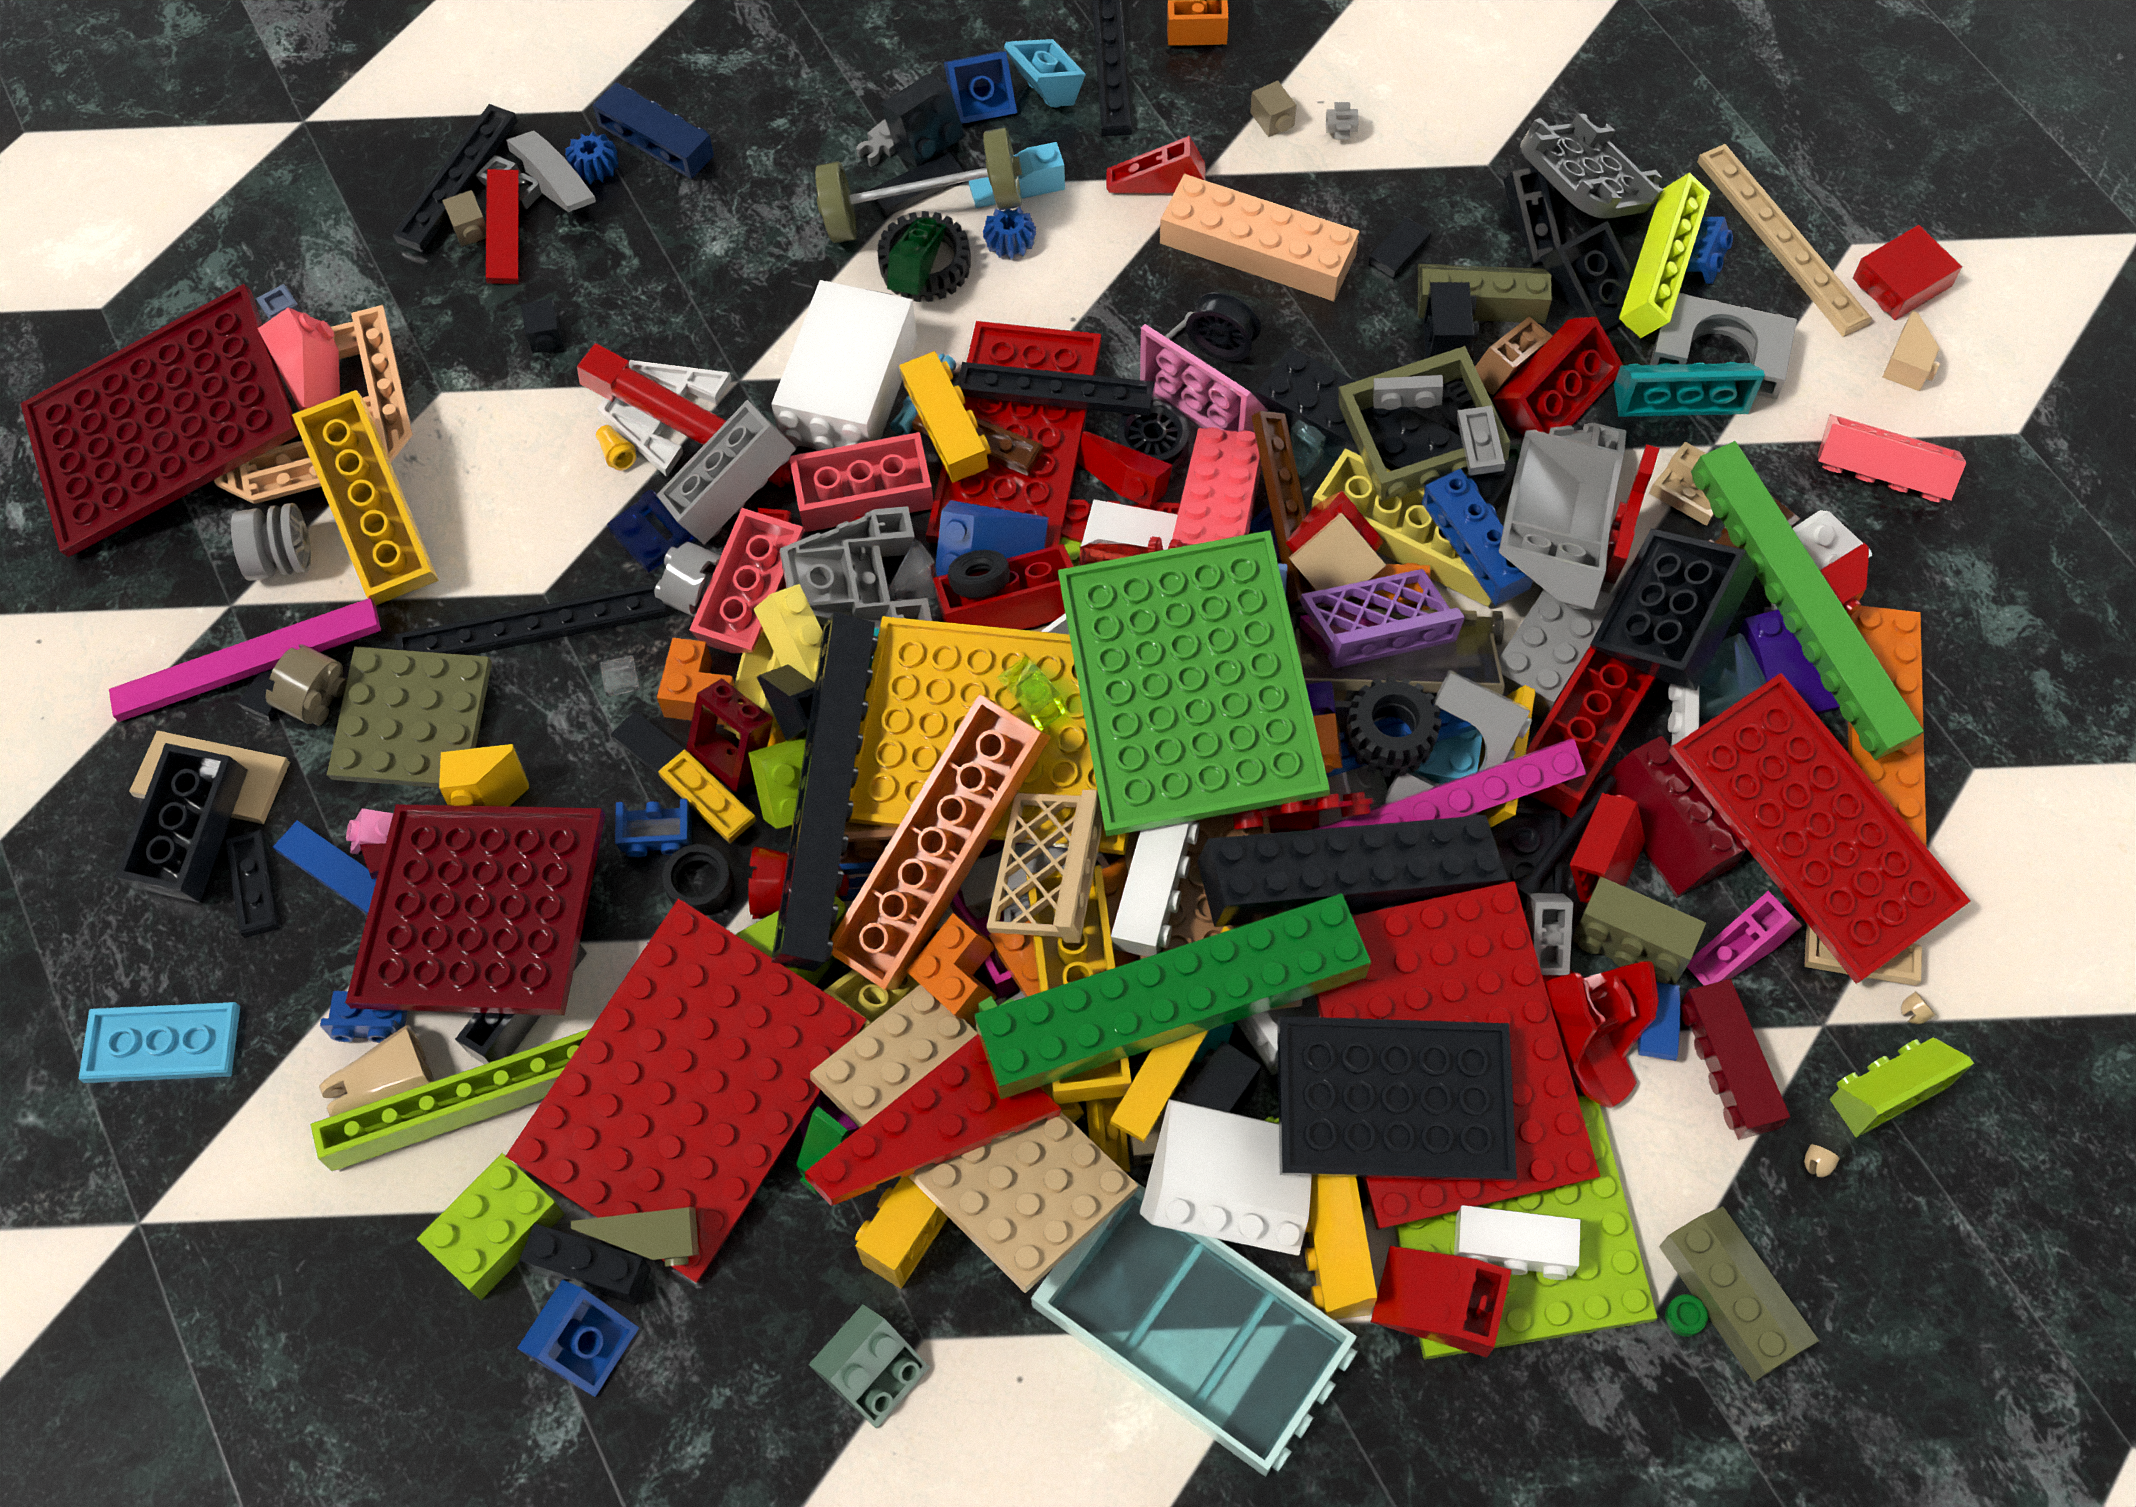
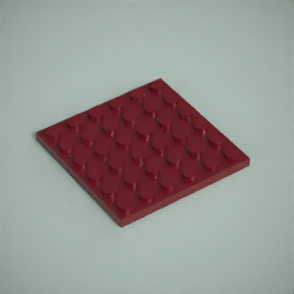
[345,804,606,1016]

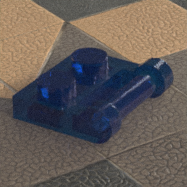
[607,490,694,573]

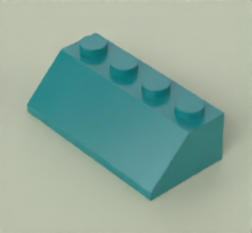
[1614,362,1765,417]

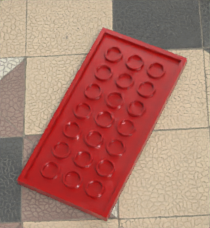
[926,321,1102,548]
[1668,673,1971,984]

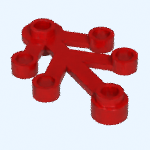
[1232,792,1374,830]

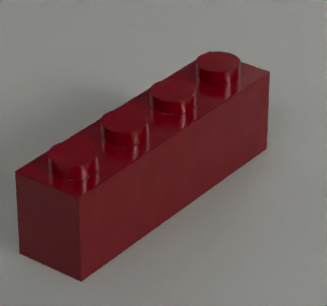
[1680,978,1790,1140]

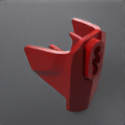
[1542,961,1659,1108]

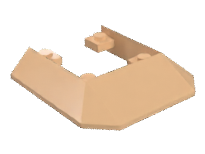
[214,305,413,504]

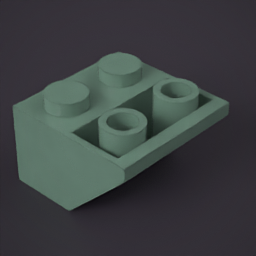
[809,1304,930,1429]

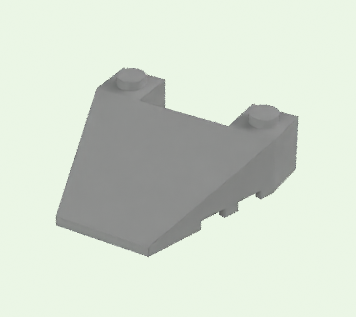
[779,506,932,629]

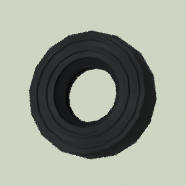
[948,549,1010,598]

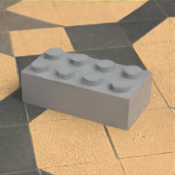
[1499,590,1615,720]

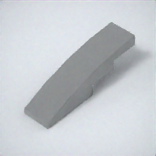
[507,130,596,212]

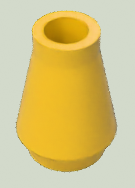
[595,425,636,471]

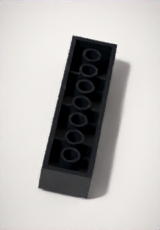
[1256,347,1517,512]
[1197,815,1507,927]

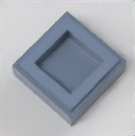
[256,284,301,320]

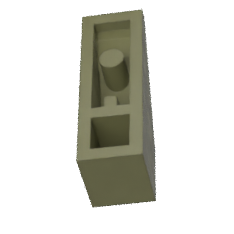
[571,1207,699,1267]

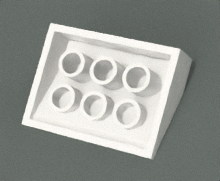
[1140,1099,1312,1256]

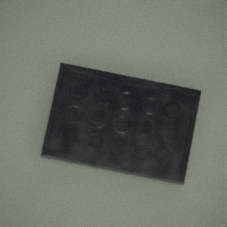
[1277,1016,1517,1181]

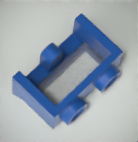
[615,798,694,857]

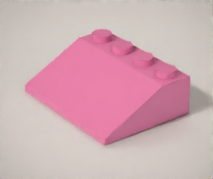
[1140,324,1267,433]

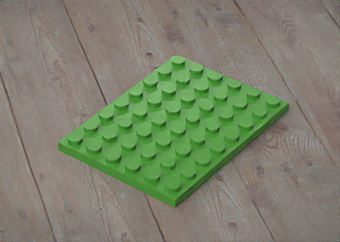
[1058,530,1330,837]

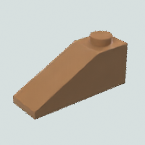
[1475,316,1552,396]

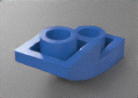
[1637,982,1680,1061]

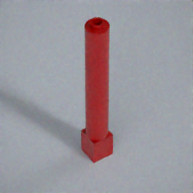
[577,343,794,488]

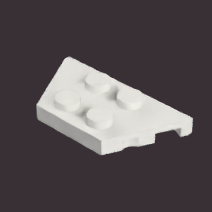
[1765,510,1872,613]

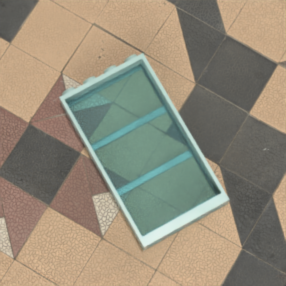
[1031,1181,1357,1477]

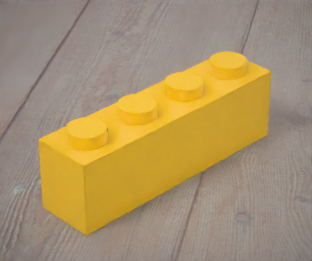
[899,351,991,483]

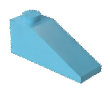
[969,142,1065,208]

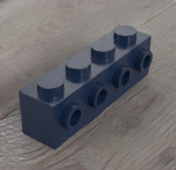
[593,82,714,179]

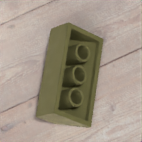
[1418,264,1552,324]
[1659,1206,1819,1382]

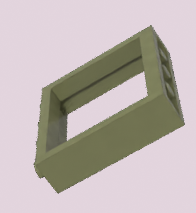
[1339,346,1510,501]

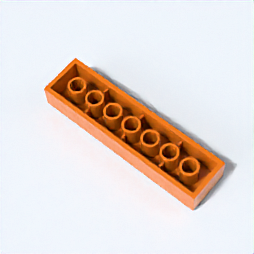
[830,694,1051,990]

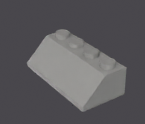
[657,400,796,545]

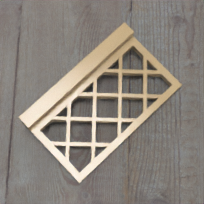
[986,790,1103,943]

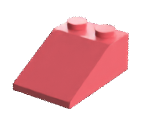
[258,307,340,411]

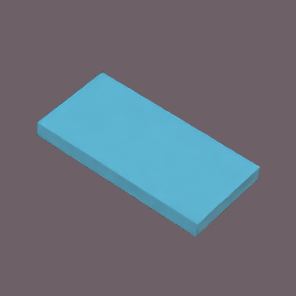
[79,1002,240,1083]

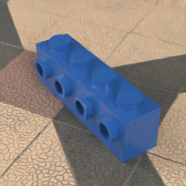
[1422,468,1533,606]

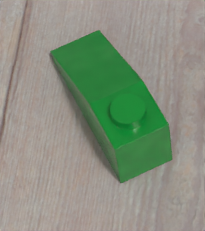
[796,1107,850,1195]

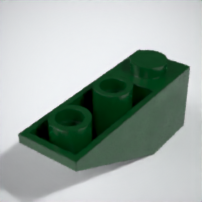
[887,218,946,295]

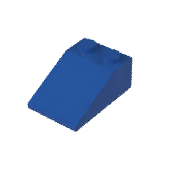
[934,500,1049,576]

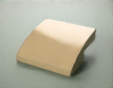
[1649,442,1715,526]

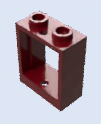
[686,678,773,792]

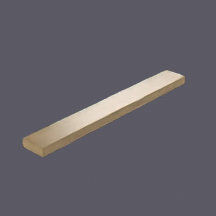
[1697,144,1872,337]

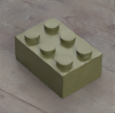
[1571,877,1706,985]

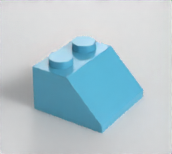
[1004,39,1086,108]

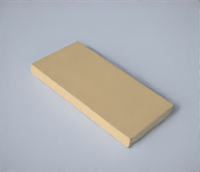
[129,731,290,824]

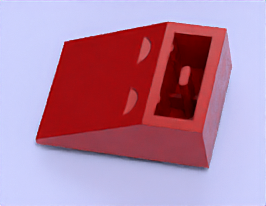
[1371,1246,1512,1357]

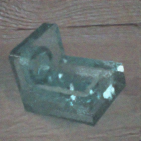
[1290,420,1326,479]

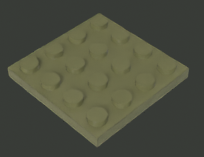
[327,647,492,788]

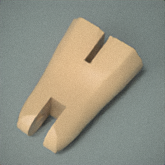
[319,1025,435,1117]

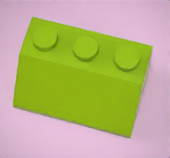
[1830,1037,1974,1138]

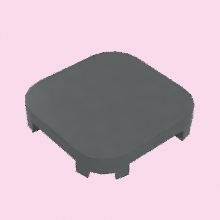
[1520,113,1664,218]

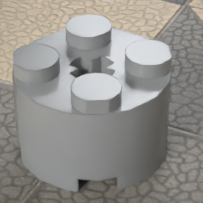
[654,542,721,617]

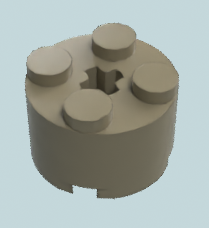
[266,644,347,726]

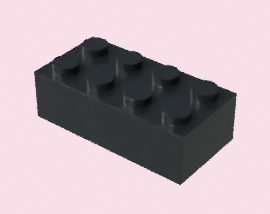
[115,743,248,903]

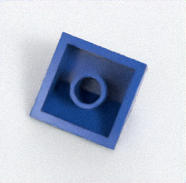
[944,51,1017,124]
[517,1280,639,1397]

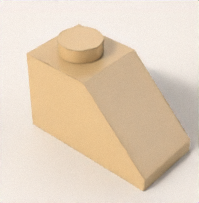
[1882,311,1940,391]

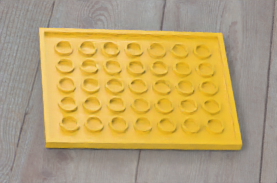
[849,616,1129,855]

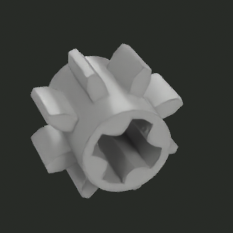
[1326,102,1359,140]

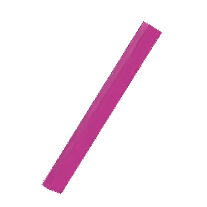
[109,598,381,722]

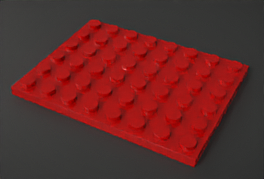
[1315,881,1600,1230]
[505,898,868,1283]

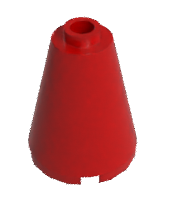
[748,847,849,919]

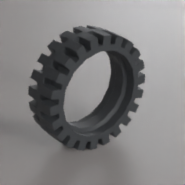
[877,211,971,302]

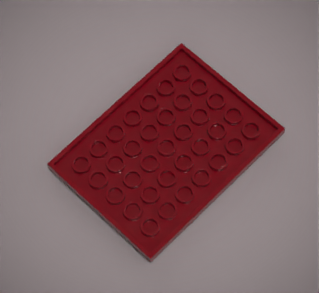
[20,284,299,557]

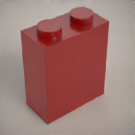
[1852,225,1963,320]
[1570,793,1646,903]

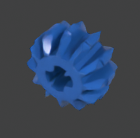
[565,131,618,185]
[983,207,1036,260]

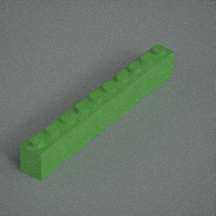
[1691,441,1924,761]

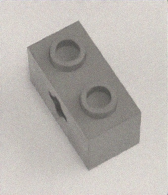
[1526,893,1573,975]

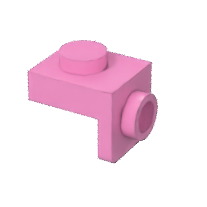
[346,808,393,854]

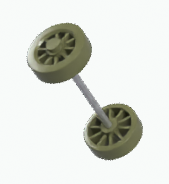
[815,127,1022,244]

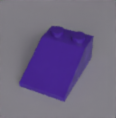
[1735,610,1840,715]

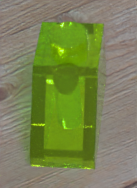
[997,656,1068,731]

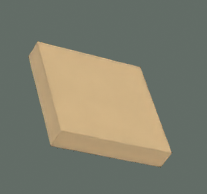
[1289,513,1386,609]

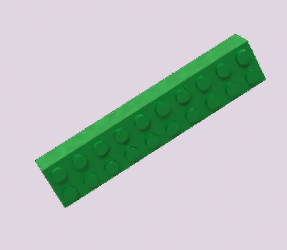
[975,893,1371,1099]

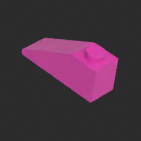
[1687,891,1802,985]

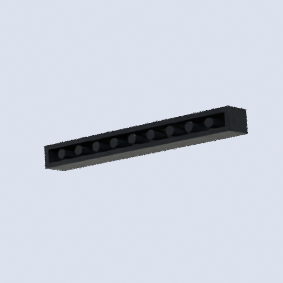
[771,612,878,972]

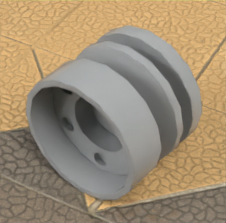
[231,503,311,581]

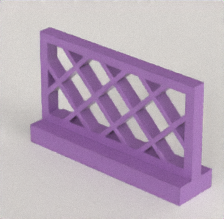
[1300,569,1465,668]

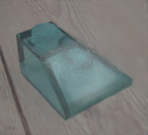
[1699,633,1766,720]

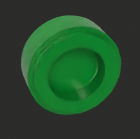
[1665,1294,1708,1337]

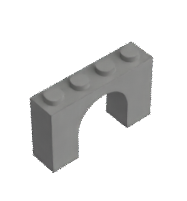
[1650,293,1797,399]
[1384,670,1532,817]

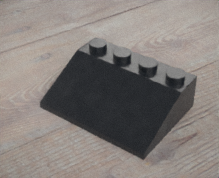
[1590,528,1757,691]

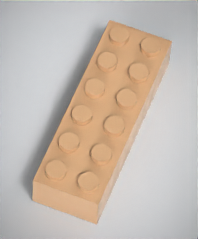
[1160,174,1359,301]

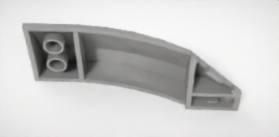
[1499,423,1626,610]

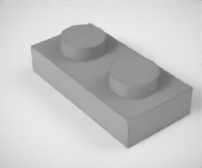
[1373,375,1443,410]
[1457,406,1505,475]

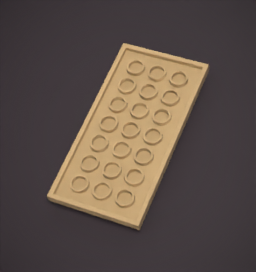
[810,985,1138,1293]

